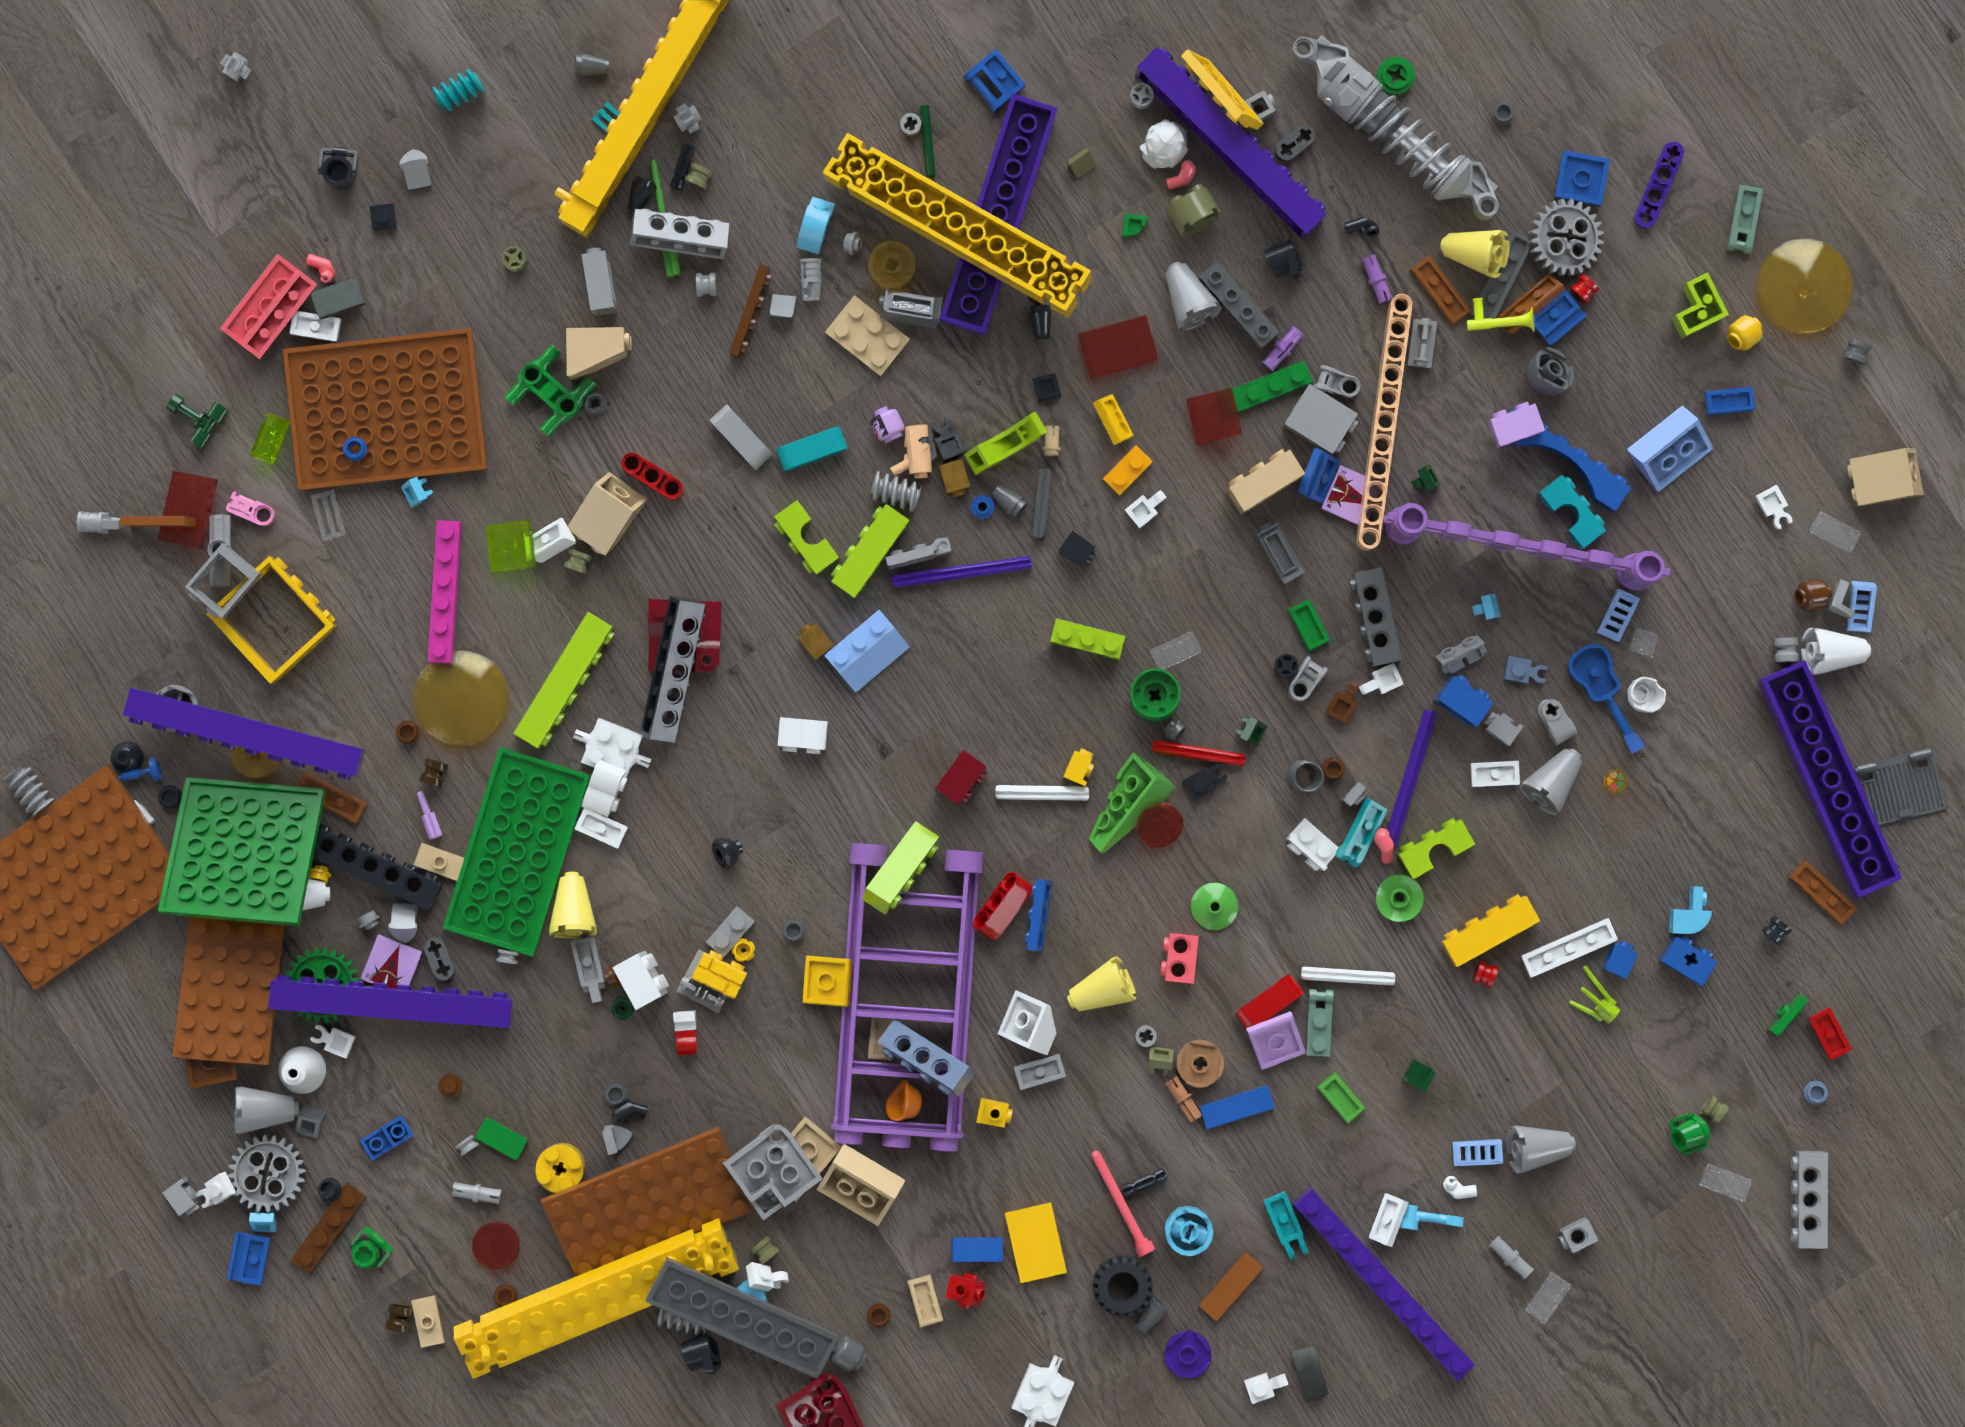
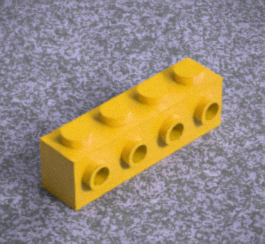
[1441,894,1540,967]

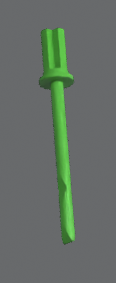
[650,159,681,277]

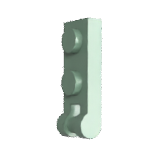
[1726,184,1763,254]
[1306,989,1333,1057]

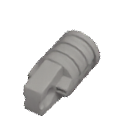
[800,258,822,302]
[77,511,122,534]

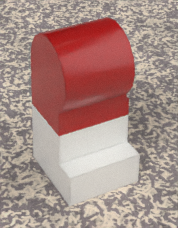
[673,1010,698,1056]

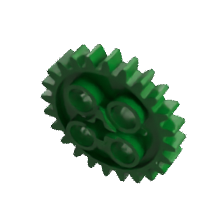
[285,947,361,1024]

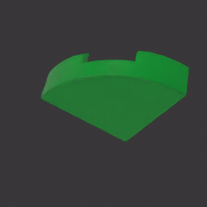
[1122,213,1148,238]

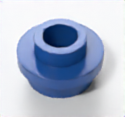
[343,437,367,461]
[971,495,994,519]

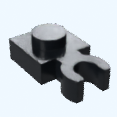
[932,417,966,463]
[1183,764,1228,801]

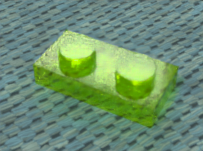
[249,412,290,465]

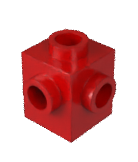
[945,1272,986,1309]

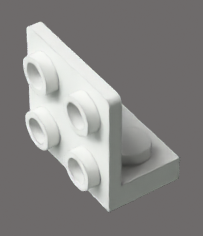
[1286,818,1338,871]

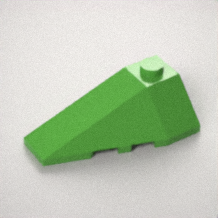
[1089,752,1175,854]

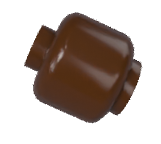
[1794,579,1832,612]

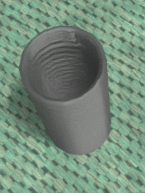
[1287,760,1324,793]

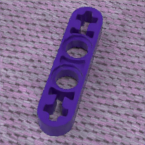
[1634,141,1684,229]

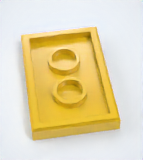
[1005,1202,1067,1283]

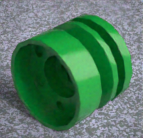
[1130,668,1180,722]

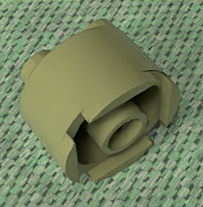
[1167,184,1222,238]

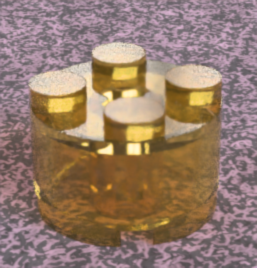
[868,240,916,291]
[231,746,283,778]

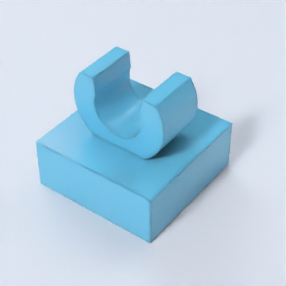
[401,477,433,508]
[1472,594,1501,620]
[249,1206,277,1232]

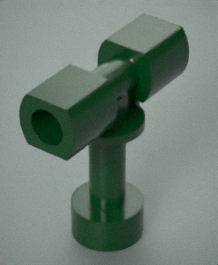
[166,393,229,450]

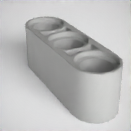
[709,404,773,470]

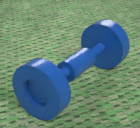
[117,757,163,782]

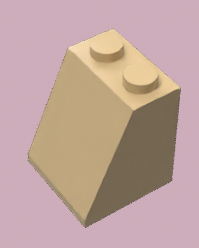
[566,327,632,381]
[1847,448,1924,506]
[568,472,648,556]

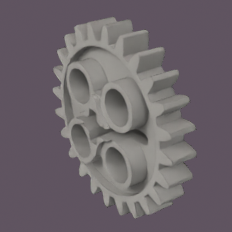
[1528,199,1604,276]
[227,1135,307,1213]

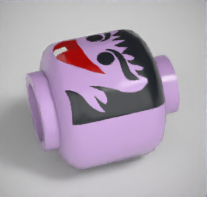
[870,406,905,443]

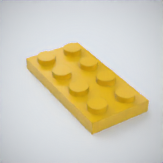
[1181,49,1264,130]

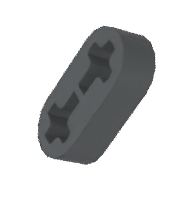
[1275,124,1316,162]
[424,937,455,981]

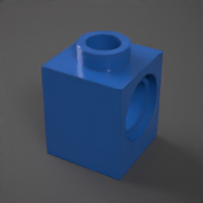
[1602,941,1638,979]

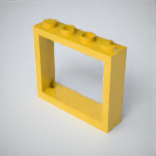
[206,556,337,685]

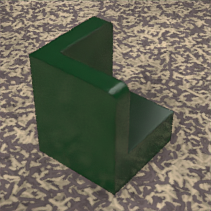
[1402,1059,1436,1092]

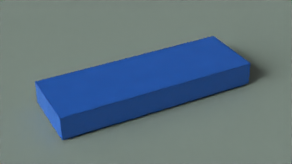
[1199,1085,1275,1129]

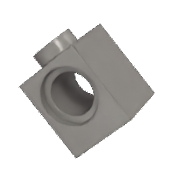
[1558,1217,1599,1253]

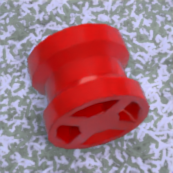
[1569,274,1600,304]
[1472,960,1499,989]

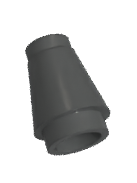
[574,53,609,77]
[992,485,1028,518]
[1135,1297,1168,1333]

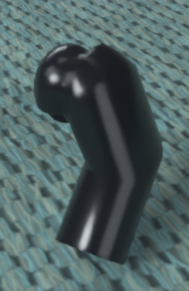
[1344,217,1380,238]
[612,1101,648,1123]

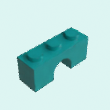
[1537,475,1606,550]

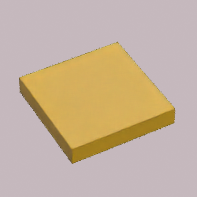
[802,956,853,1007]

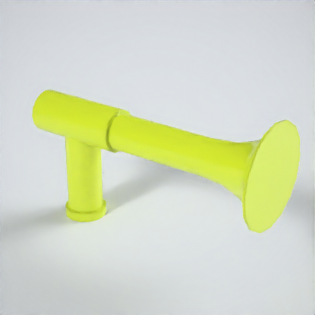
[1467,298,1535,332]

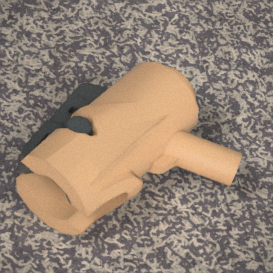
[891,425,937,479]

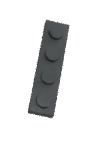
[1470,230,1533,319]

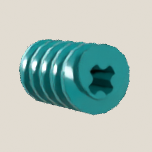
[432,68,486,113]

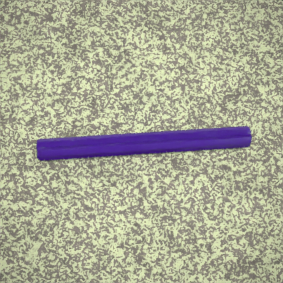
[892,556,1032,588]
[1387,709,1437,846]

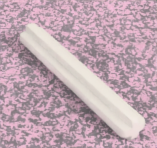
[995,785,1089,801]
[1301,967,1395,985]

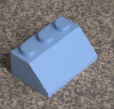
[1627,405,1713,492]
[824,610,910,692]

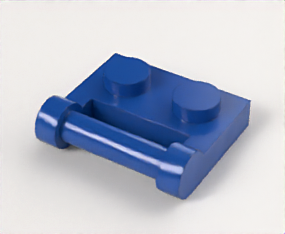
[963,49,1026,113]

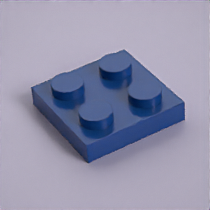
[1554,150,1610,207]

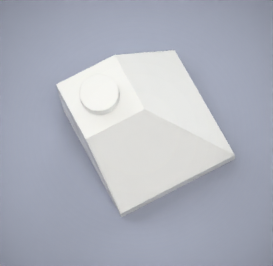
[998,990,1056,1055]

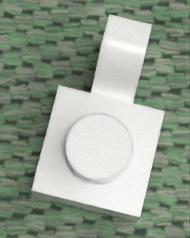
[1125,490,1166,528]
[1359,663,1404,695]
[746,1262,789,1292]
[1244,1372,1288,1404]

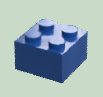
[1433,675,1494,728]

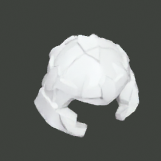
[1140,119,1189,169]

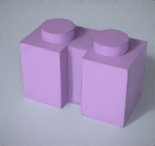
[1488,402,1545,448]

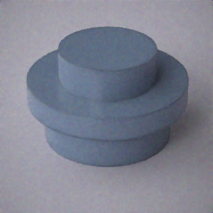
[1804,1081,1828,1105]

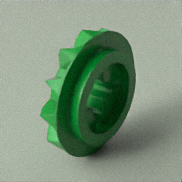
[1377,57,1415,95]

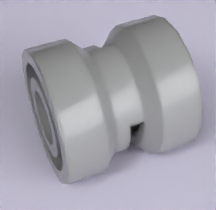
[1774,637,1799,662]

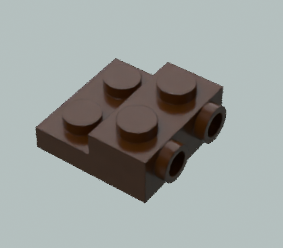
[185,1059,239,1090]

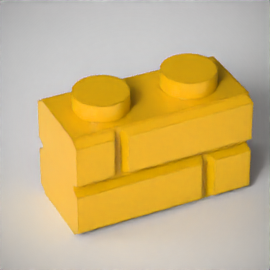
[691,950,748,999]

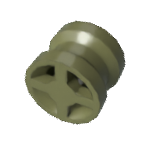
[685,163,714,191]
[502,246,527,272]
[564,549,592,574]
[1699,1095,1729,1125]
[749,1235,779,1264]

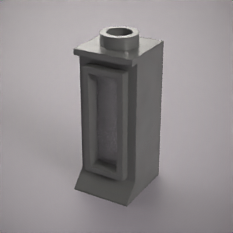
[877,288,943,328]
[1255,522,1305,585]

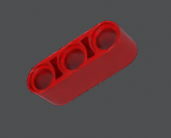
[621,452,684,501]
[973,872,1032,940]
[1235,973,1304,1030]

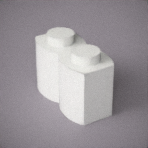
[778,717,828,754]
[581,760,628,817]

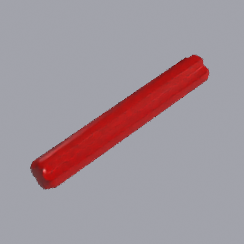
[1152,740,1246,767]

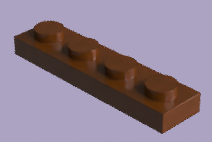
[729,264,773,359]
[291,1182,367,1274]

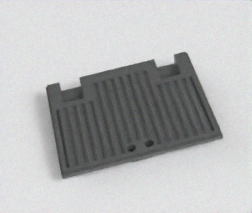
[1853,747,1947,826]

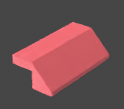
[219,254,317,359]

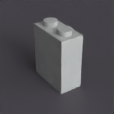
[1283,384,1359,455]

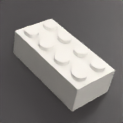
[612,951,669,1010]

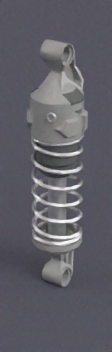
[1290,35,1499,220]

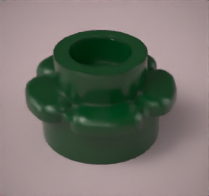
[611,997,635,1020]

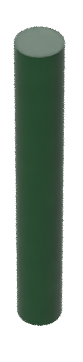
[920,105,936,177]

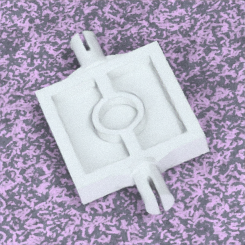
[573,718,652,778]
[1011,1355,1074,1427]

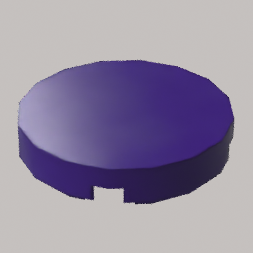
[1164,1330,1211,1378]

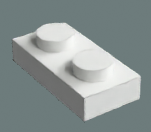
[290,311,342,343]
[1470,761,1520,787]
[575,808,628,849]
[1369,1193,1409,1247]

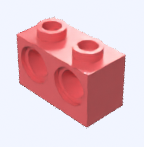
[1160,933,1199,984]

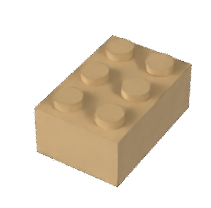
[1227,449,1305,515]
[817,1144,905,1226]

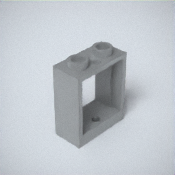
[581,248,618,316]
[185,543,262,618]

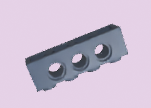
[878,1019,975,1097]

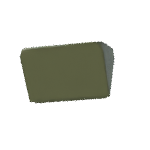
[1067,148,1096,179]

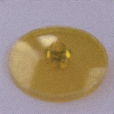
[1756,239,1852,334]
[413,651,509,746]

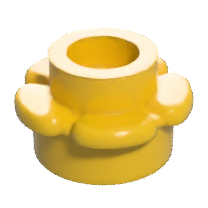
[309,865,331,884]
[732,938,755,962]

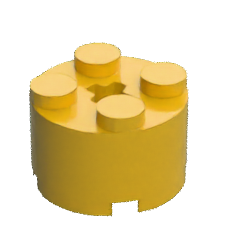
[536,1143,586,1193]

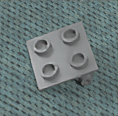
[677,949,727,1013]

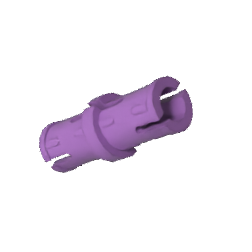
[1361,255,1393,304]
[1262,326,1304,372]

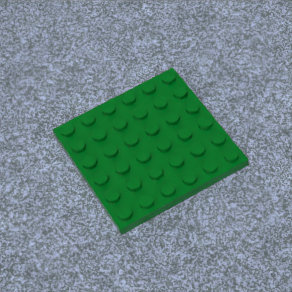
[158,777,326,926]

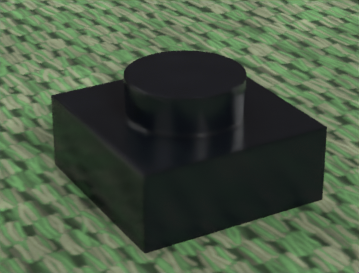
[370,203,397,231]

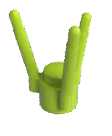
[1569,966,1620,1024]

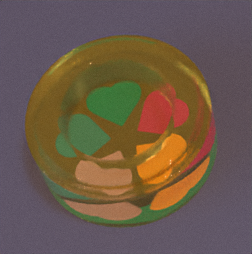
[1603,769,1628,793]

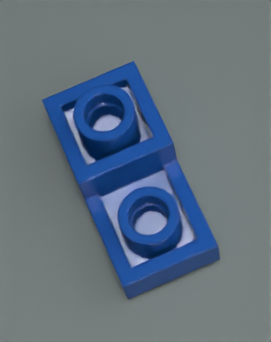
[359,1115,414,1161]
[951,1238,1003,1262]

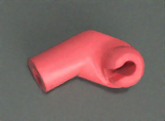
[1166,160,1196,190]
[306,254,335,284]
[1374,828,1394,864]

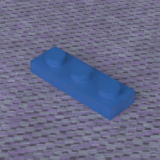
[1025,879,1052,951]

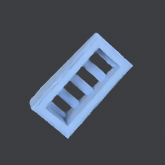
[1847,581,1877,633]
[1597,589,1640,642]
[1452,1139,1503,1166]

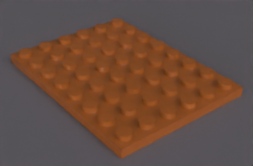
[283,328,488,491]
[0,765,170,991]

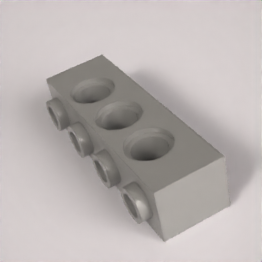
[630,209,729,259]
[1791,1151,1828,1249]

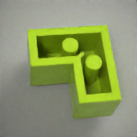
[1671,272,1729,339]

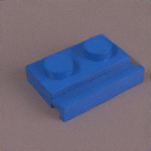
[1534,290,1587,346]
[1297,448,1340,504]
[227,1231,271,1286]

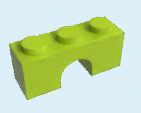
[774,500,840,575]
[1050,618,1125,660]
[1397,818,1475,879]

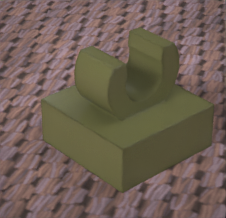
[1148,1046,1174,1076]

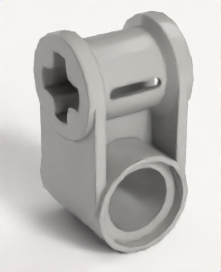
[1314,365,1360,400]
[1288,656,1328,702]
[1537,699,1577,745]

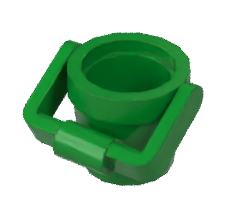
[1669,1112,1710,1155]
[350,1226,393,1269]

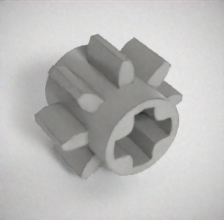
[220,52,251,81]
[673,103,702,134]

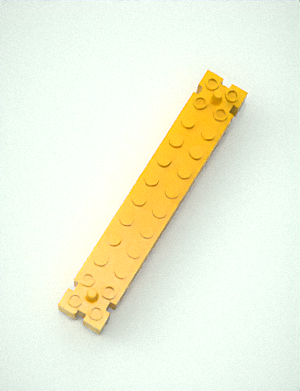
[554,0,729,238]
[822,133,1093,318]
[454,1218,739,1379]

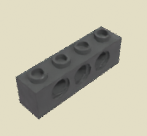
[1199,261,1279,351]
[1349,567,1402,667]

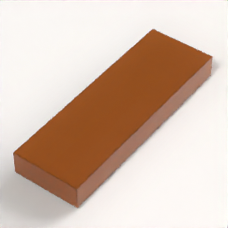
[1410,255,1472,326]
[1496,273,1565,335]
[120,516,196,527]
[296,770,368,824]
[1788,860,1858,926]
[1198,1251,1263,1322]

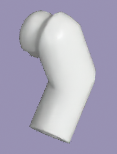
[1443,1176,1477,1199]

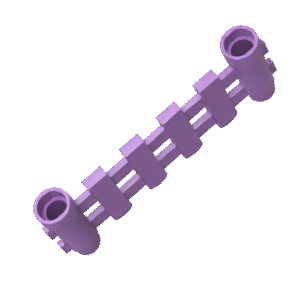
[1383,503,1671,592]

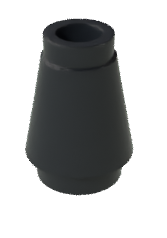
[627,176,654,211]
[1029,305,1052,340]

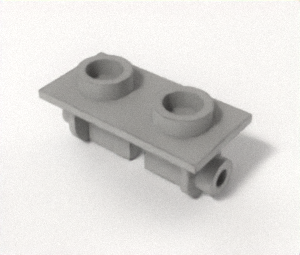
[1408,318,1437,368]
[1435,635,1487,674]

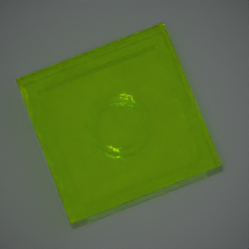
[486,520,536,573]

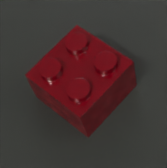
[935,750,987,805]

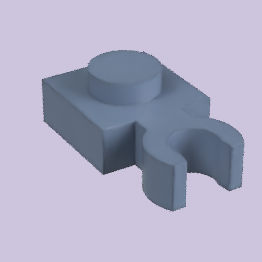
[1504,656,1548,684]

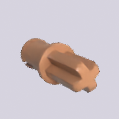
[1165,1076,1201,1122]

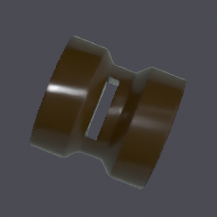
[419,758,449,787]
[385,1304,413,1332]

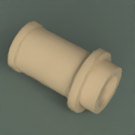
[1042,426,1061,456]

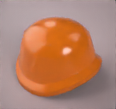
[885,1080,922,1121]

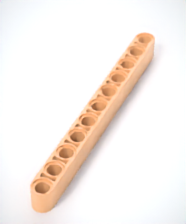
[1356,294,1412,551]

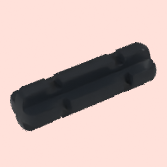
[670,144,695,190]
[1122,1168,1167,1197]

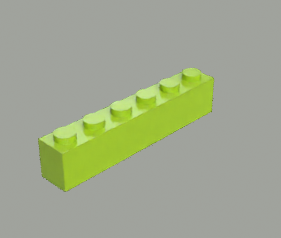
[513,612,615,749]

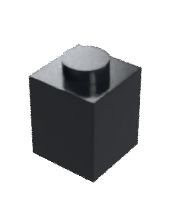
[1058,530,1096,568]

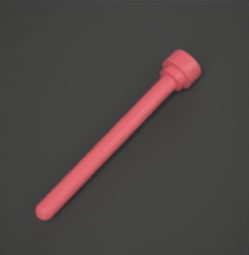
[1091,1151,1155,1257]

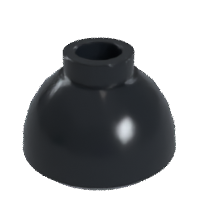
[110,741,144,773]
[712,837,743,870]

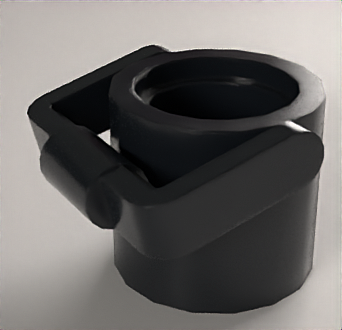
[318,147,359,190]
[1264,239,1302,280]
[681,1332,721,1375]

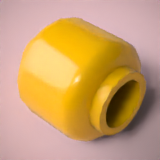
[1727,315,1763,351]

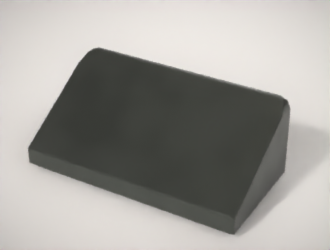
[310,278,365,320]

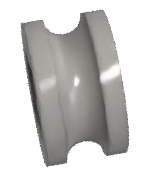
[900,113,921,136]
[496,949,519,964]
[1135,1025,1157,1047]
[455,1135,479,1157]

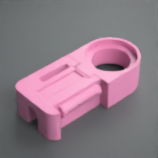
[226,492,275,526]

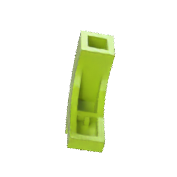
[964,411,1047,475]

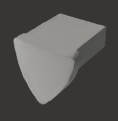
[399,149,431,190]
[1826,579,1855,619]
[388,903,418,943]
[602,1125,633,1155]

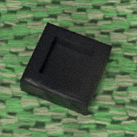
[1033,373,1061,402]

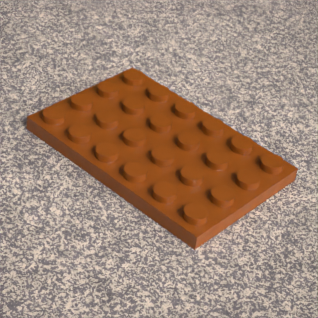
[172,917,286,1066]

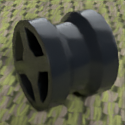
[1274,654,1299,678]
[1761,916,1792,945]

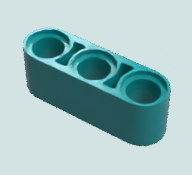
[776,426,848,472]

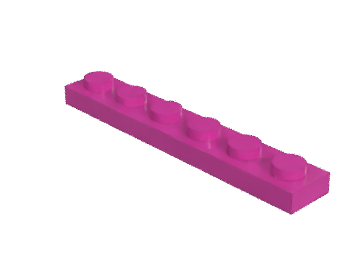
[428,521,462,664]

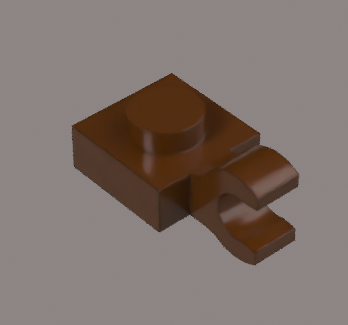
[1325,681,1360,724]

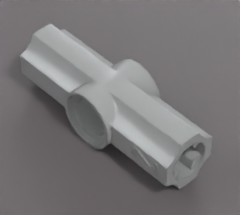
[208,514,233,588]

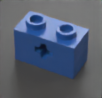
[1659,935,1717,986]

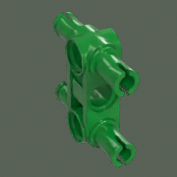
[503,344,597,438]

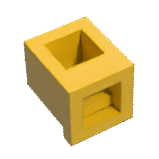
[1063,748,1094,786]
[976,1098,1013,1128]

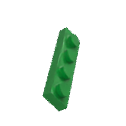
[1216,361,1313,418]

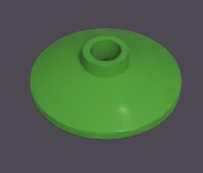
[1376,875,1424,922]
[1191,883,1238,930]

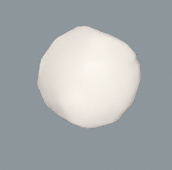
[1627,677,1666,713]

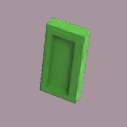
[1317,1072,1366,1124]

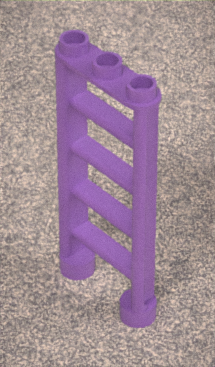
[830,843,984,1151]

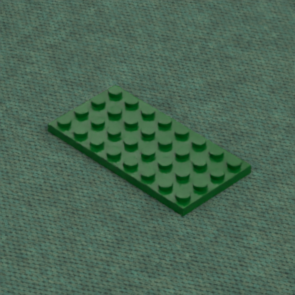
[442,747,591,957]

